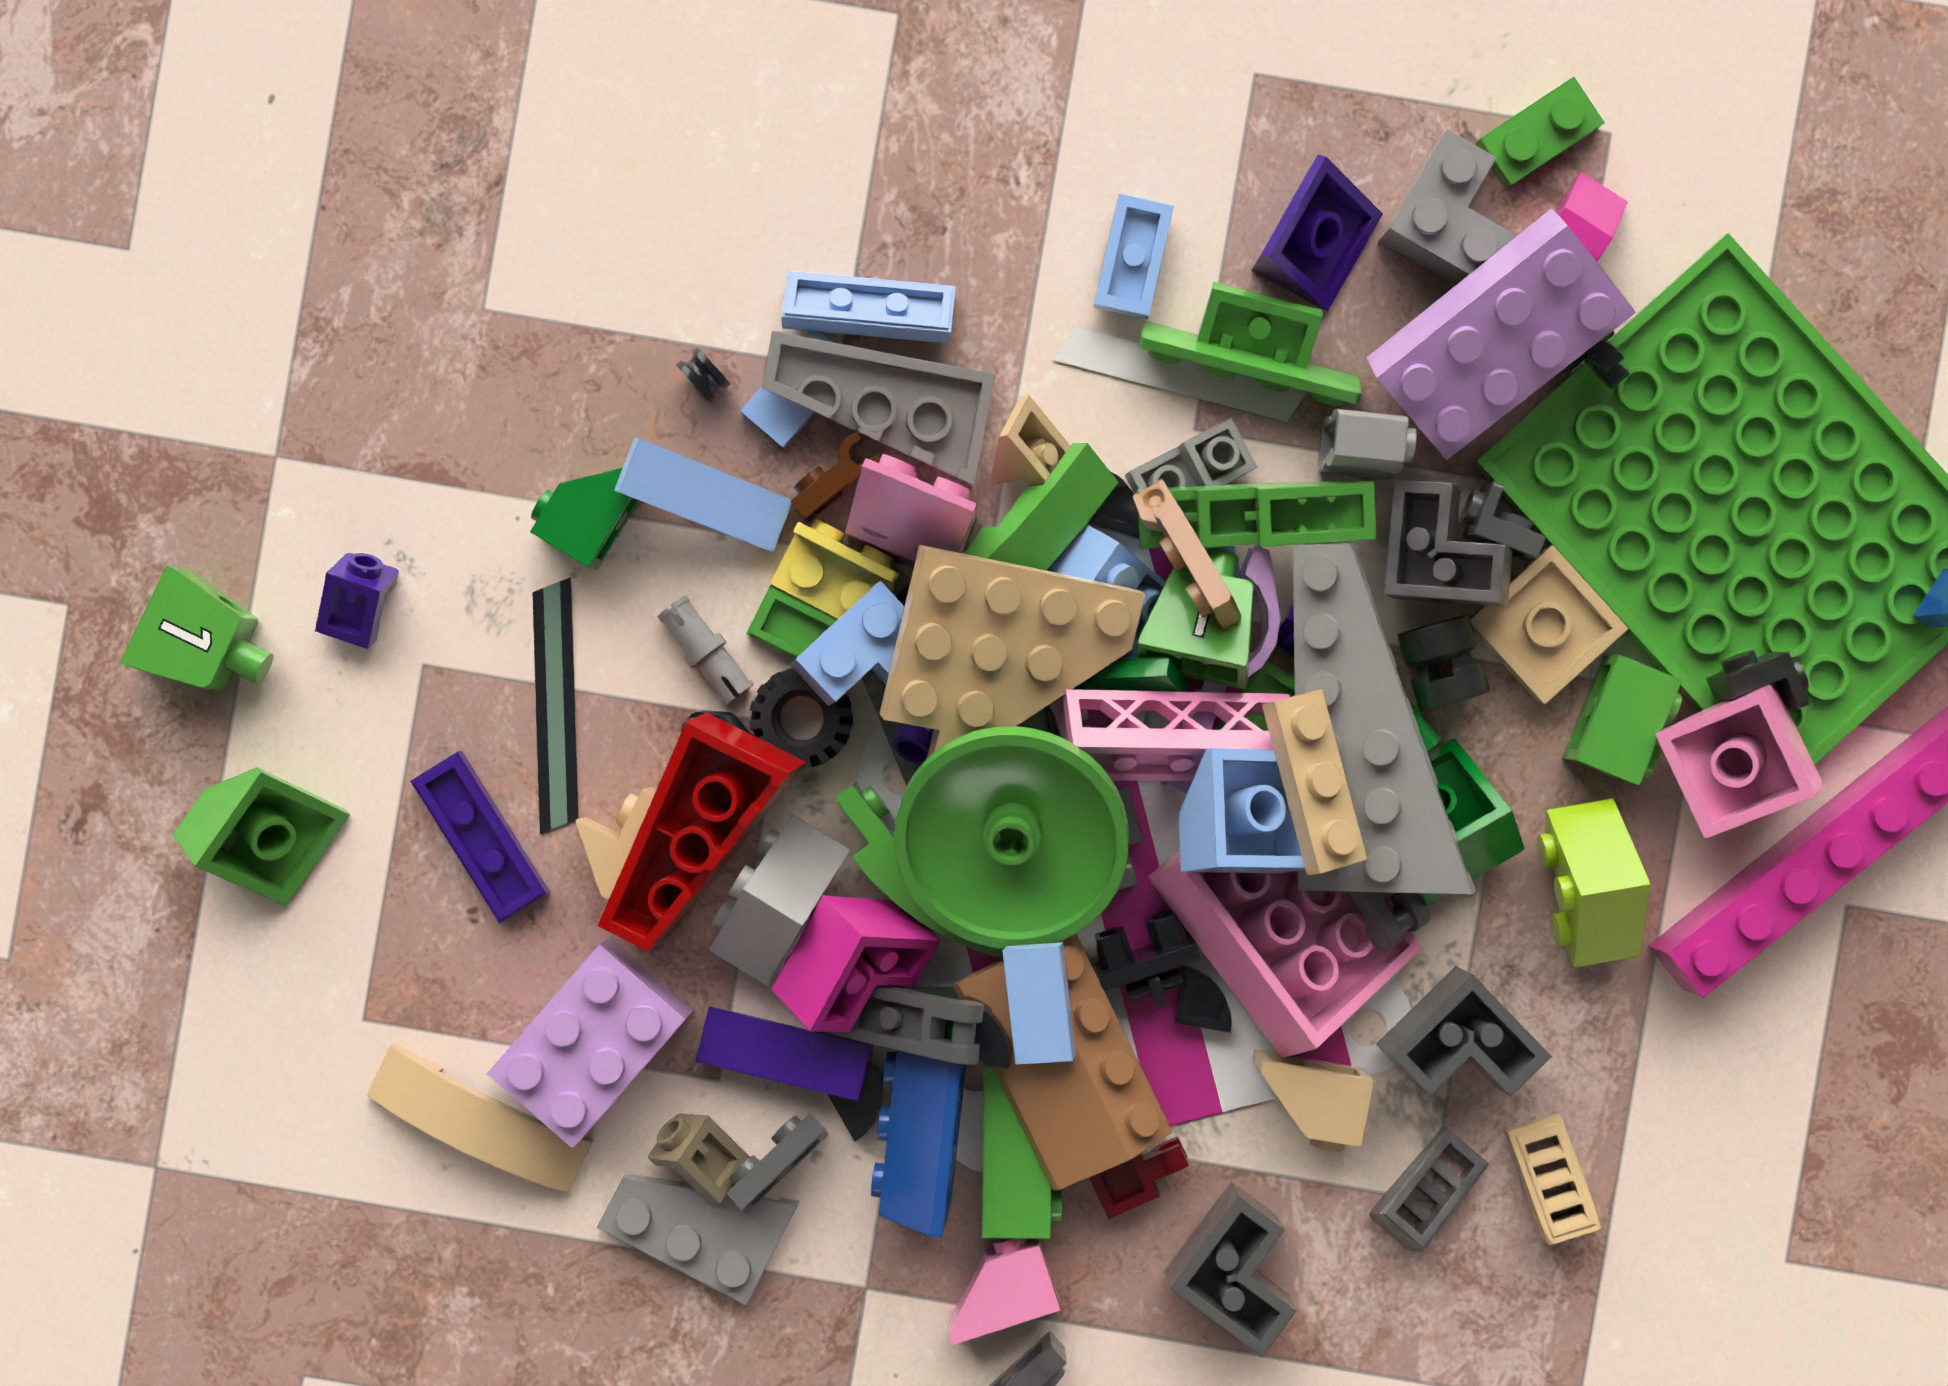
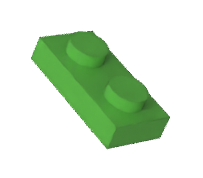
[1476,76,1605,190]

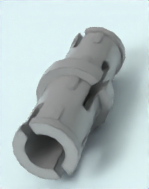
[657,595,754,706]

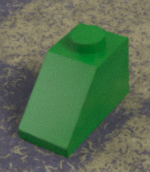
[530,467,639,570]

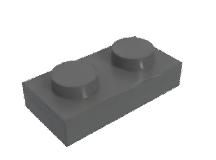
[726,1113,829,1213]

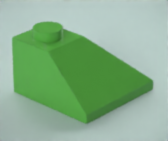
[172,767,350,906]

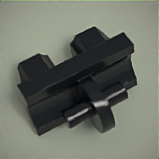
[1094,909,1201,1010]

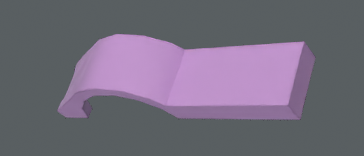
[1161,545,1281,794]

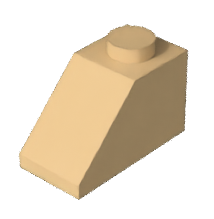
[1252,1049,1374,1152]

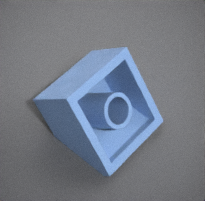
[1179,748,1305,873]

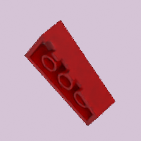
[598,713,807,951]

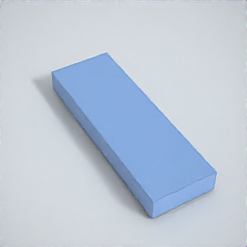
[781,271,956,344]
[614,437,792,552]

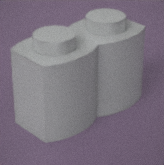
[1317,409,1416,479]

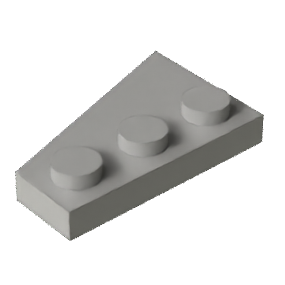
[597,1173,799,1305]

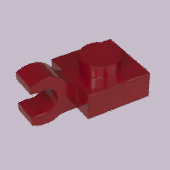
[1089,1137,1189,1219]

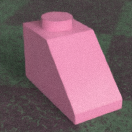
[948,1238,1060,1346]

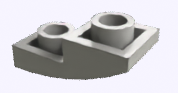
[1125,418,1257,494]

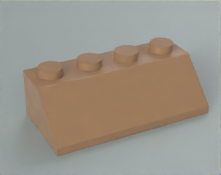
[953,934,1172,1191]

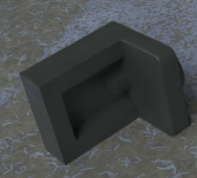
[1706,650,1809,710]

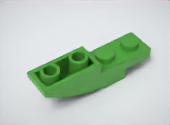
[835,782,1003,958]

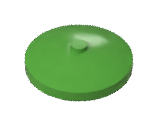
[894,726,1129,949]

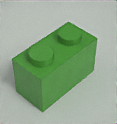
[1562,654,1682,786]

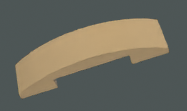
[367,1043,594,1193]

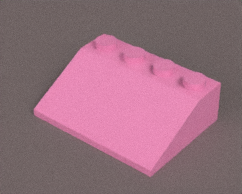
[1148,850,1423,1058]

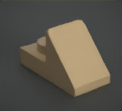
[990,394,1070,485]
[576,787,656,900]

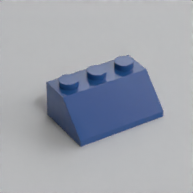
[871,1050,967,1238]

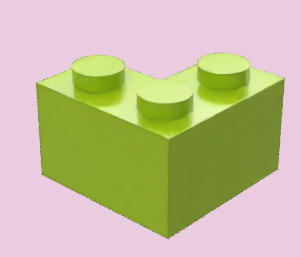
[1537,798,1651,968]

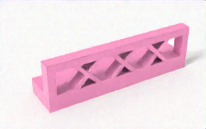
[1063,689,1290,782]

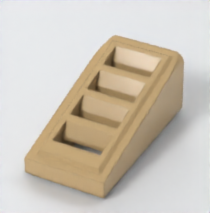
[1505,1113,1601,1245]

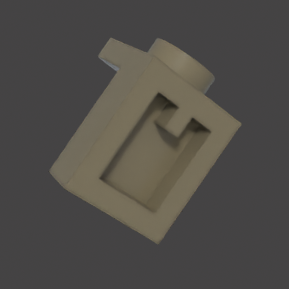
[648,1113,750,1203]

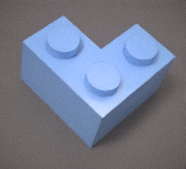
[789,581,905,706]

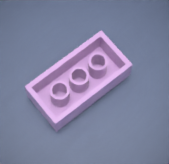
[1366,208,1636,460]

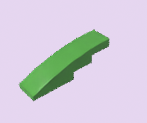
[964,443,1118,571]
[1137,481,1376,549]

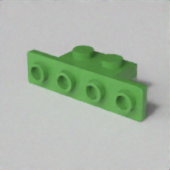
[1139,282,1362,406]

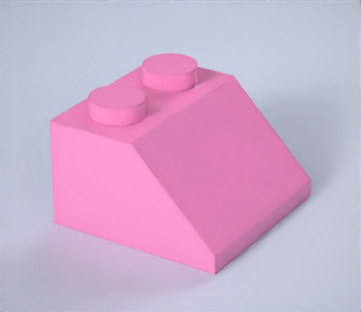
[1655,682,1823,839]

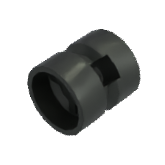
[1397,614,1490,711]

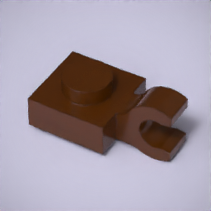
[790,432,880,523]

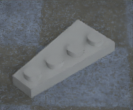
[762,331,995,485]

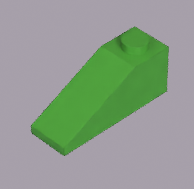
[982,1063,1062,1239]

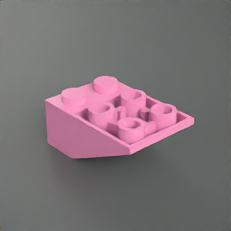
[845,454,977,564]

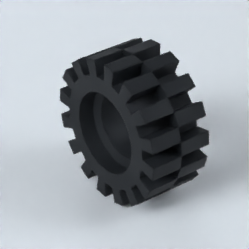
[749,668,853,769]

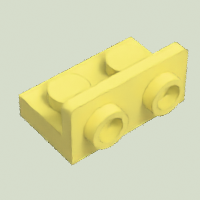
[770,518,901,619]

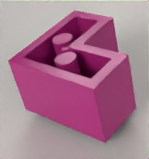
[772,895,941,1032]

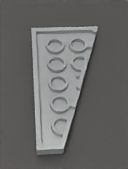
[1293,543,1476,895]

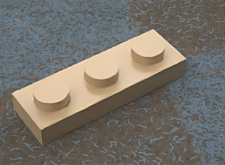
[1262,689,1367,875]

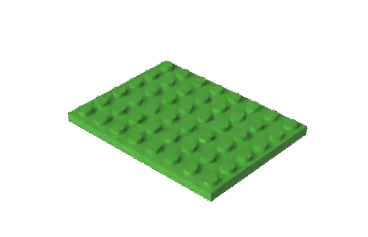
[1472,233,1948,765]

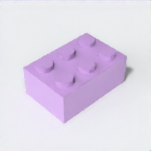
[487,937,694,1149]

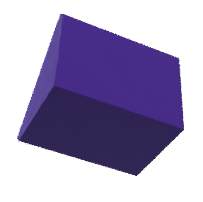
[1252,154,1383,311]

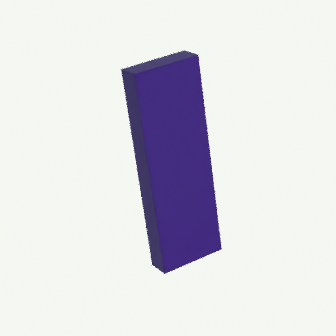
[410,751,550,924]
[695,1006,874,1101]

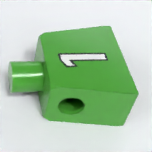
[1138,548,1253,690]
[119,565,274,690]

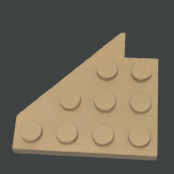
[879,545,1146,758]

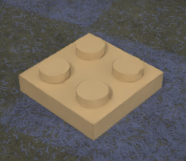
[1469,545,1629,705]

